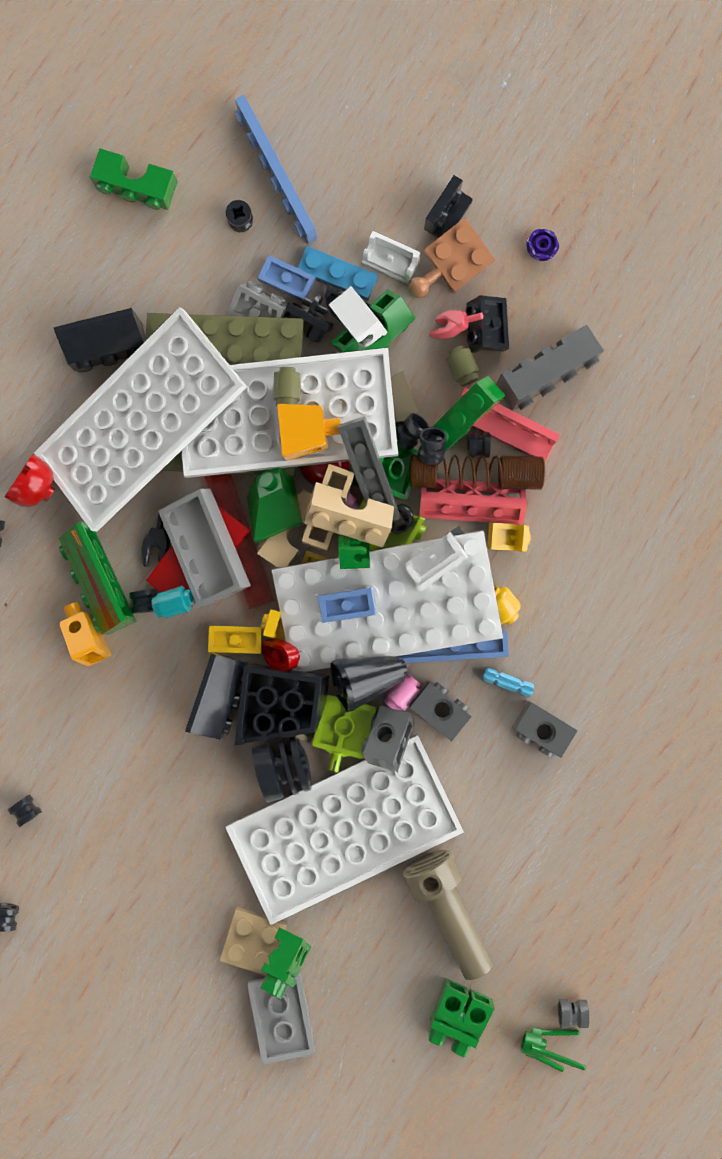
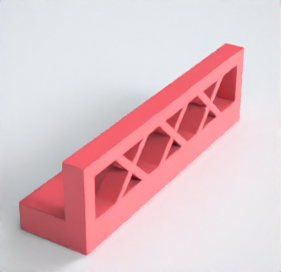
[460,387,560,461]
[419,479,527,525]

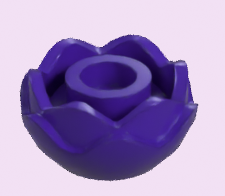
[526,229,559,261]

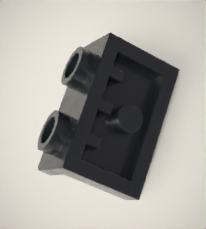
[424,175,473,238]
[465,295,509,353]

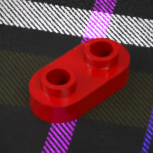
[262,638,300,671]

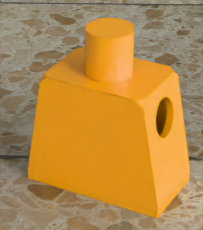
[277,404,341,461]
[60,602,112,667]

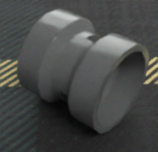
[558,999,589,1028]

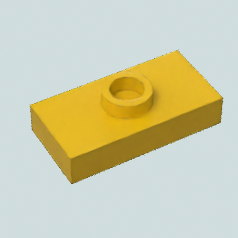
[208,626,263,654]

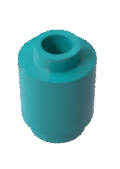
[152,586,194,619]

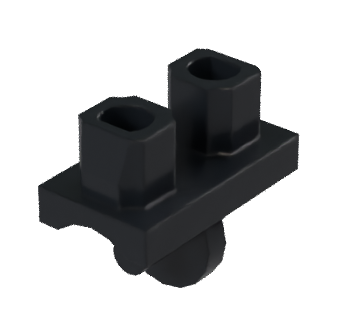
[285,295,335,343]

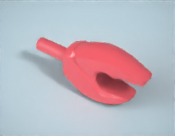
[429,310,483,339]

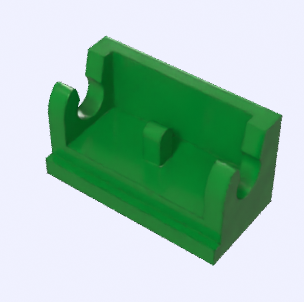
[338,534,370,569]

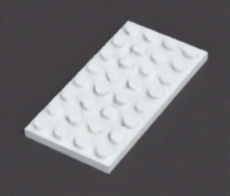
[34,307,247,532]
[182,348,398,478]
[272,530,503,672]
[225,734,464,925]

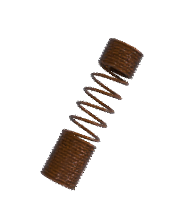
[410,454,545,490]

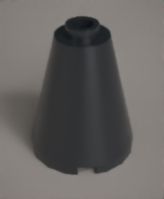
[330,656,407,712]

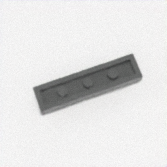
[338,416,400,521]

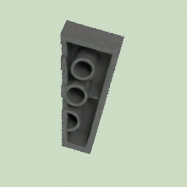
[496,325,604,411]

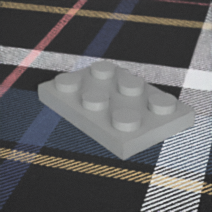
[247,970,316,1065]

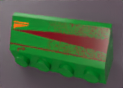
[59,522,137,635]

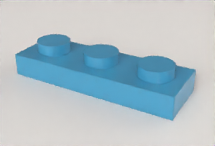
[297,246,378,301]

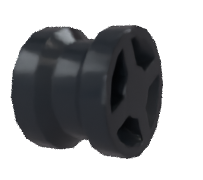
[225,200,253,233]
[467,432,491,458]
[129,589,156,614]
[8,795,42,828]
[0,903,19,932]

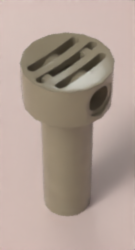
[403,849,493,980]

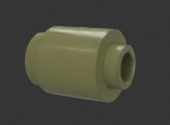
[446,345,480,387]
[273,367,301,407]

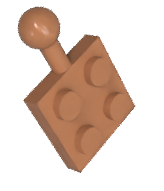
[409,218,495,298]

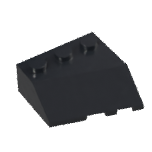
[234,663,330,746]

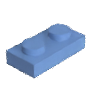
[258,255,316,301]
[318,587,377,623]

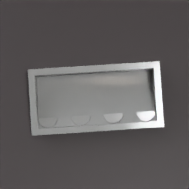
[158,488,251,608]

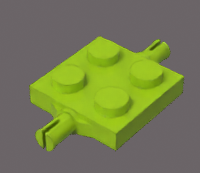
[312,695,377,772]

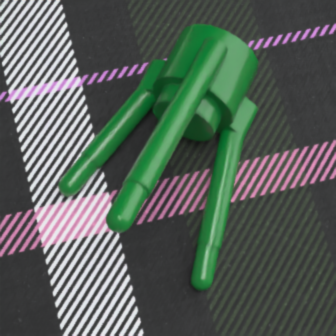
[521,1027,586,1072]

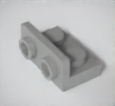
[227,281,288,318]

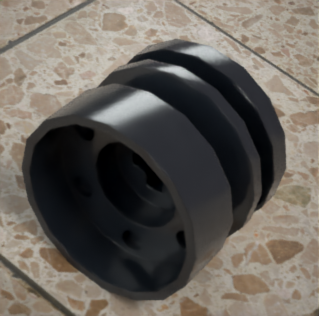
[252,735,312,803]

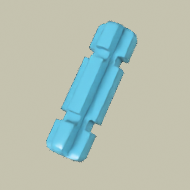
[482,668,534,697]

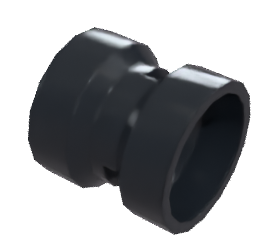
[396,413,429,450]
[418,427,447,465]
[390,504,414,534]

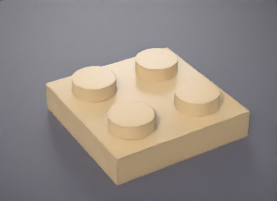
[220,907,287,976]

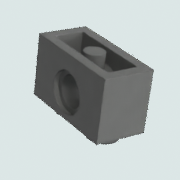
[409,682,472,742]
[512,701,578,759]
[362,706,415,772]

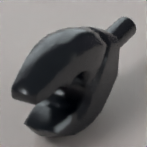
[141,514,170,567]

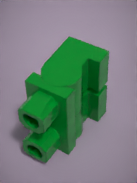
[260,927,311,999]
[428,978,495,1058]

